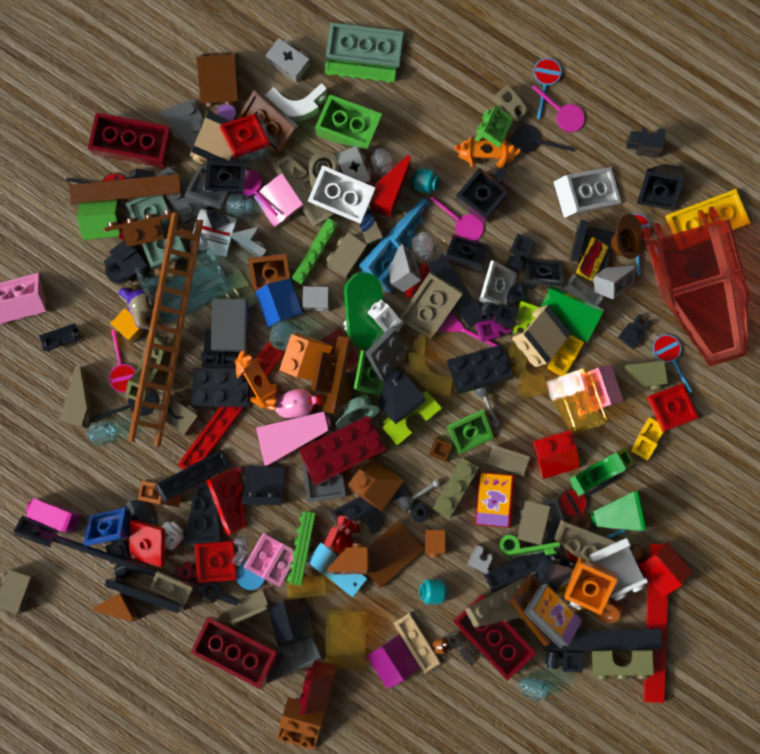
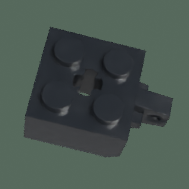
[455,167,510,224]

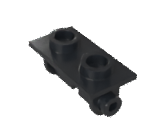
[39,323,82,352]

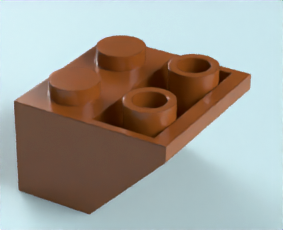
[277,697,325,750]

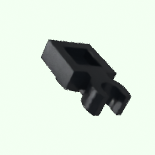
[617,314,650,350]

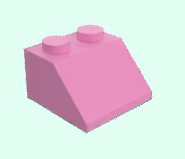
[569,365,624,415]

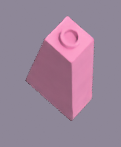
[256,412,332,466]

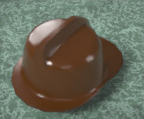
[611,214,642,259]

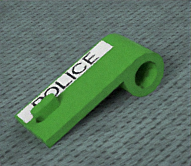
[500,535,560,558]

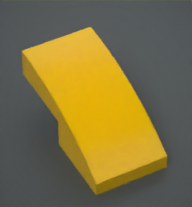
[547,334,584,378]
[631,417,663,461]

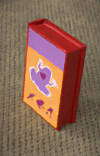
[475,472,515,528]

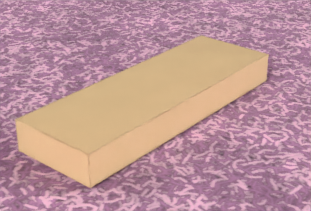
[393,612,441,674]

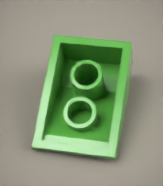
[315,95,382,149]

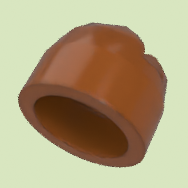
[432,638,449,654]

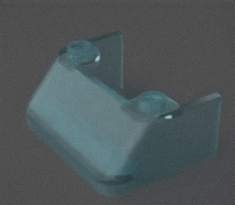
[135,233,231,322]

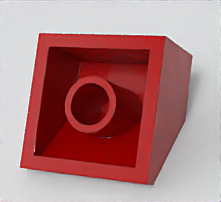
[531,430,580,479]

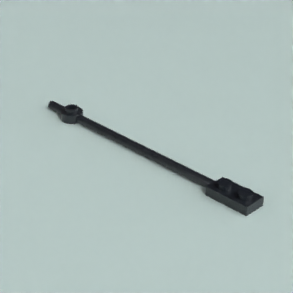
[13,516,239,606]

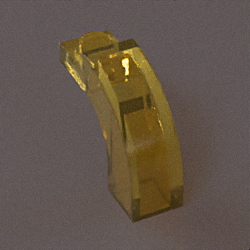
[408,334,452,398]

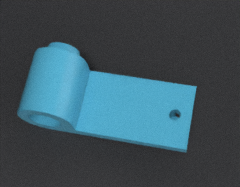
[307,543,367,597]

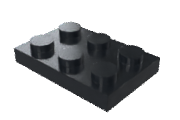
[447,344,513,394]
[191,369,250,408]

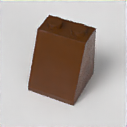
[196,52,240,106]

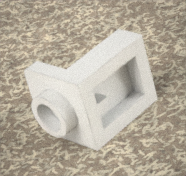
[367,300,401,332]

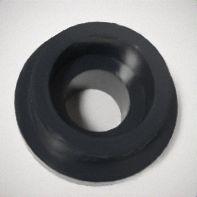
[411,503,430,522]

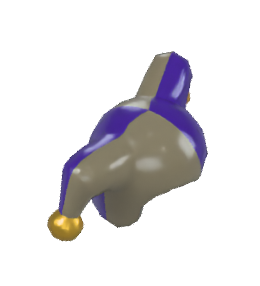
[118,285,153,330]

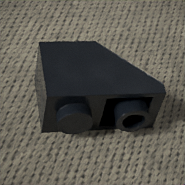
[535,554,577,588]

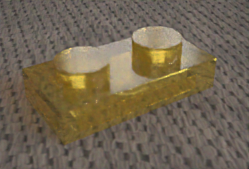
[286,575,327,599]

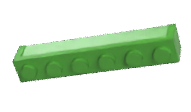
[325,58,396,83]
[292,218,338,286]
[287,511,315,586]

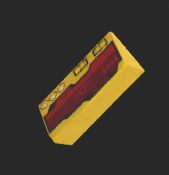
[575,237,608,281]

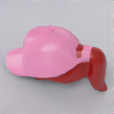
[275,388,326,418]

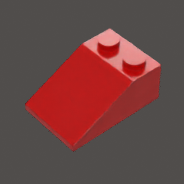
[369,155,411,218]

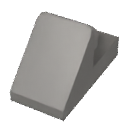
[230,227,268,257]

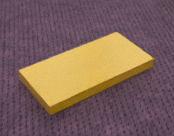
[665,189,751,250]

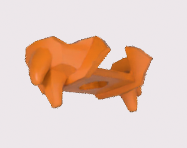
[454,137,521,168]
[235,351,277,410]

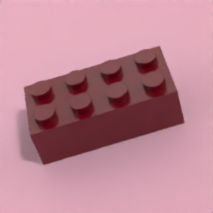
[88,112,173,169]
[299,416,386,488]
[452,594,536,681]
[190,616,282,689]

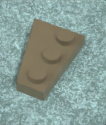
[554,520,615,562]

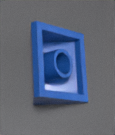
[255,278,303,327]
[83,508,130,546]

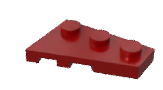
[206,466,246,535]

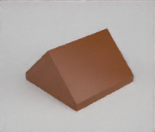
[248,254,291,292]
[93,593,140,622]

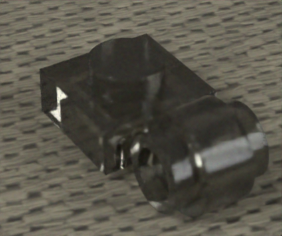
[447,629,482,666]

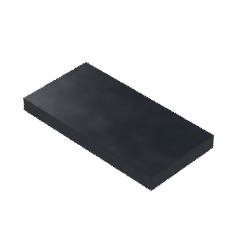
[104,577,187,613]

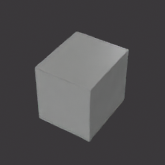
[303,286,329,312]

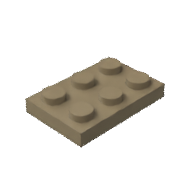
[399,271,463,339]

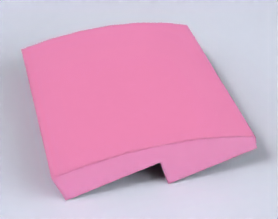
[254,174,304,228]
[244,533,294,587]

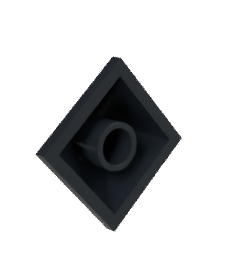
[637,164,684,211]
[379,369,426,424]

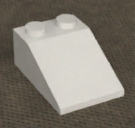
[308,165,376,224]
[554,167,621,218]

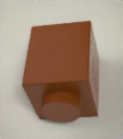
[425,530,445,557]

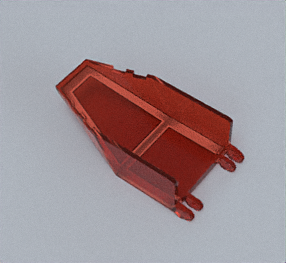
[643,206,750,367]

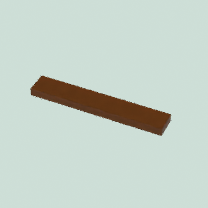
[69,174,182,205]

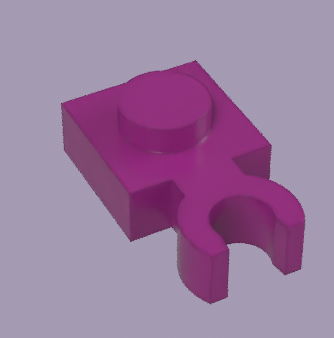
[475,319,512,342]

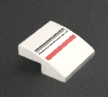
[190,208,237,257]

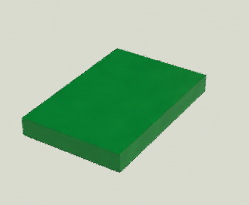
[541,286,604,342]

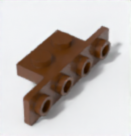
[103,210,181,247]
[311,336,352,414]

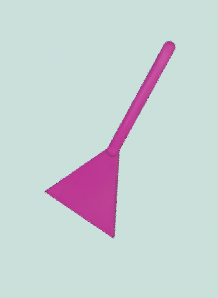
[436,311,498,347]

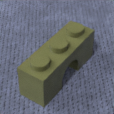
[432,458,479,518]
[592,649,653,679]

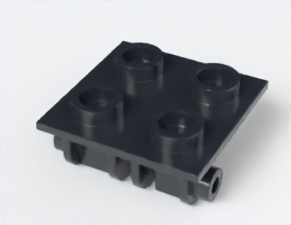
[201,329,241,369]

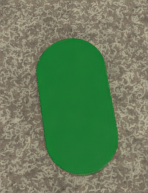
[344,272,384,349]

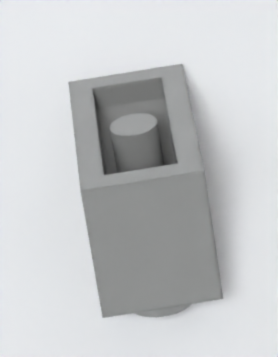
[389,244,421,292]
[593,266,636,299]

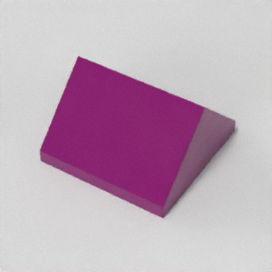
[366,634,420,689]

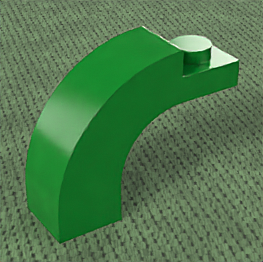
[569,447,635,496]

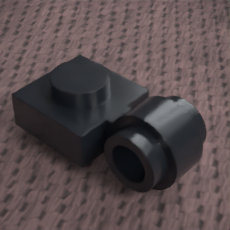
[505,233,535,272]
[479,302,518,328]
[105,540,133,579]
[545,651,584,673]

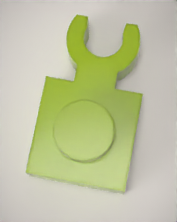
[513,301,539,334]

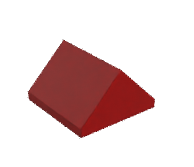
[638,542,692,597]

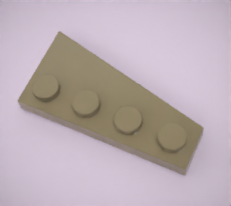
[273,155,336,228]
[465,578,525,627]

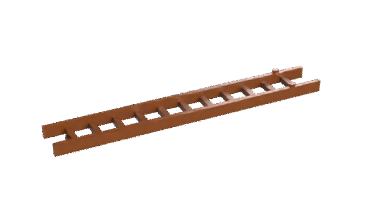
[128,212,204,447]

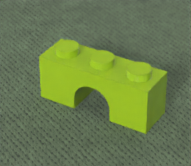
[382,391,442,446]

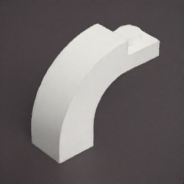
[265,83,328,122]

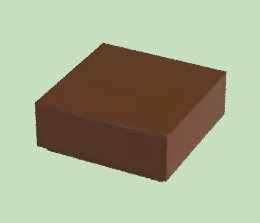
[429,437,454,462]

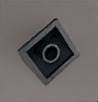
[204,159,246,192]
[445,234,489,273]
[523,258,564,290]
[268,598,316,647]

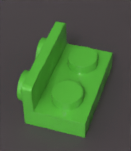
[475,105,514,147]

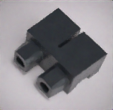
[626,127,666,158]
[104,240,151,285]

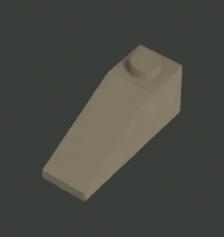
[59,365,92,428]

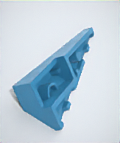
[358,198,430,293]

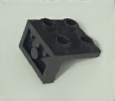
[569,220,615,269]
[242,466,284,506]

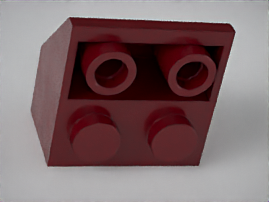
[299,660,337,715]

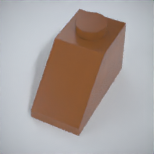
[138,481,182,507]

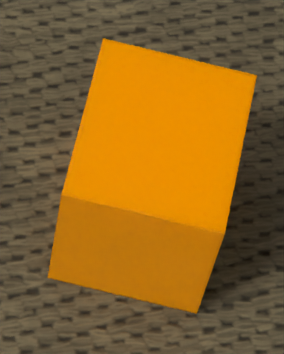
[110,308,146,343]

